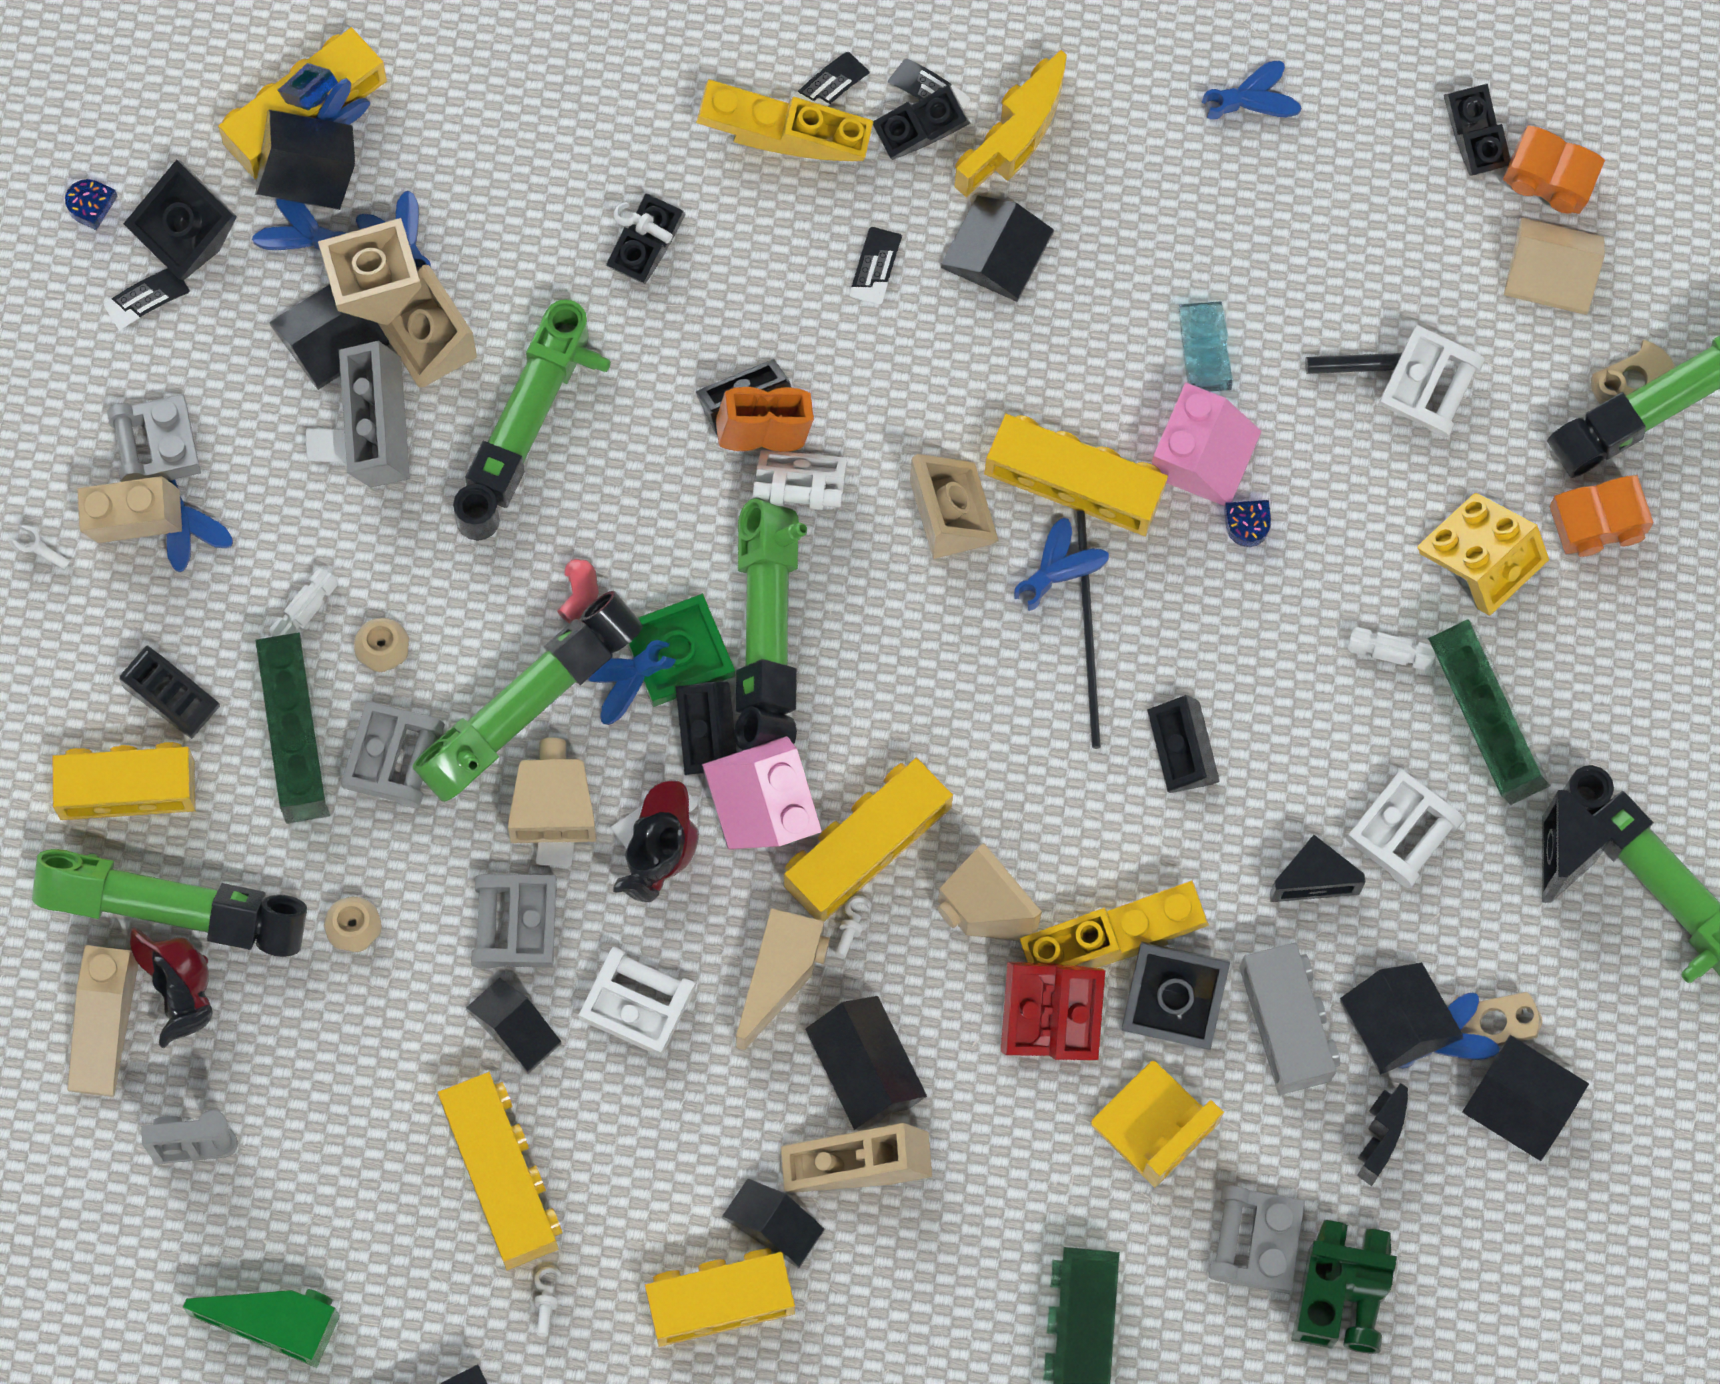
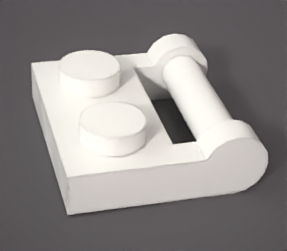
[1378,325,1485,437]
[1346,769,1464,888]
[578,946,697,1057]

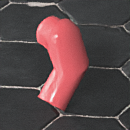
[557,559,599,624]

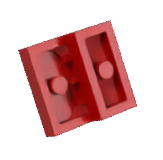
[1000,962,1106,1060]

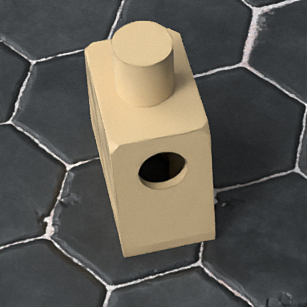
[508,738,596,843]

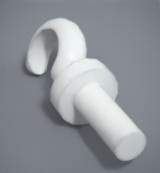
[614,202,673,243]
[835,895,872,959]
[534,1266,561,1337]

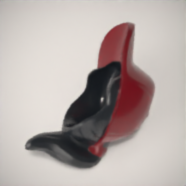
[613,780,699,902]
[130,927,213,1048]

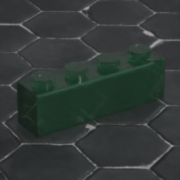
[1428,619,1551,805]
[255,632,330,824]
[1043,1247,1120,1384]

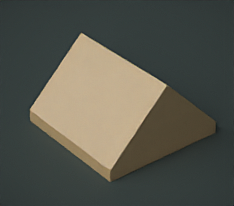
[1504,217,1605,315]
[318,218,422,326]
[378,265,477,387]
[910,454,999,559]

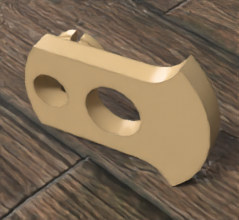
[1591,340,1675,404]
[1454,992,1542,1062]

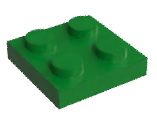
[627,593,736,707]

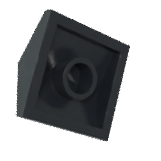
[123,159,237,281]
[941,195,1054,302]
[269,284,390,390]
[1122,941,1230,1050]
[1340,962,1463,1075]
[1462,1035,1589,1161]

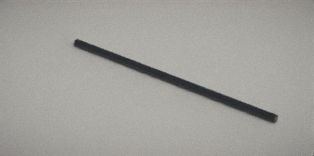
[1076,511,1101,749]

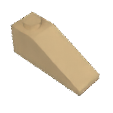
[736,908,830,1050]
[67,945,138,1097]
[781,1123,932,1193]

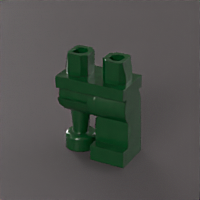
[1291,1220,1397,1354]

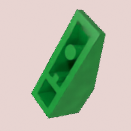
[182,1289,340,1368]

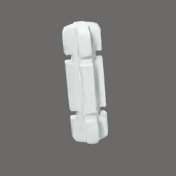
[269,568,338,646]
[1348,627,1436,671]

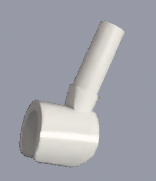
[9,526,70,570]

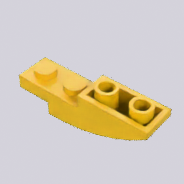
[954,50,1067,198]
[696,79,873,161]
[1019,880,1209,968]

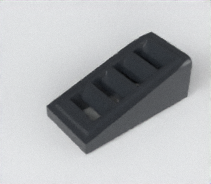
[119,645,220,739]

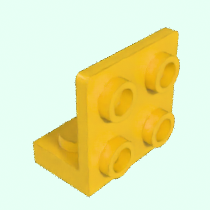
[1417,493,1549,616]
[1091,1061,1224,1188]

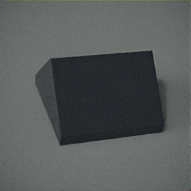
[255,109,355,210]
[1542,790,1613,903]

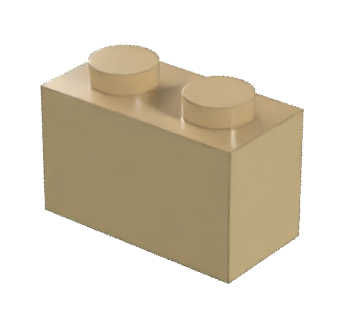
[77,476,182,543]

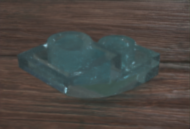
[1179,301,1233,392]

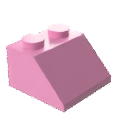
[1152,382,1261,508]
[702,736,822,849]

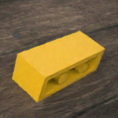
[52,742,196,820]
[645,1248,795,1347]

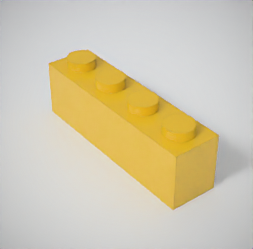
[218,27,387,179]
[984,413,1168,537]
[784,757,953,922]
[437,1072,563,1271]

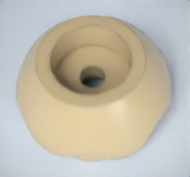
[354,618,409,672]
[324,896,382,952]

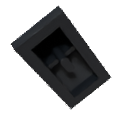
[1270,835,1366,902]
[466,978,562,1074]
[722,1179,825,1268]

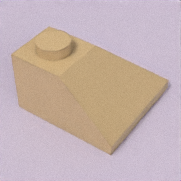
[937,843,1042,941]

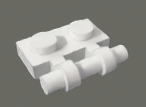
[753,449,847,510]

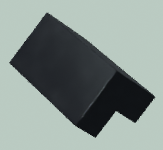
[805,996,927,1130]

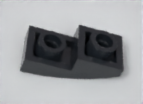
[873,84,971,160]
[1443,84,1511,176]
[606,193,686,284]
[1357,1083,1408,1186]

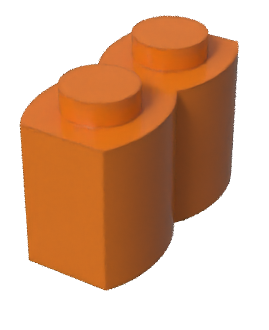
[1503,125,1605,214]
[716,387,814,452]
[1549,475,1654,557]

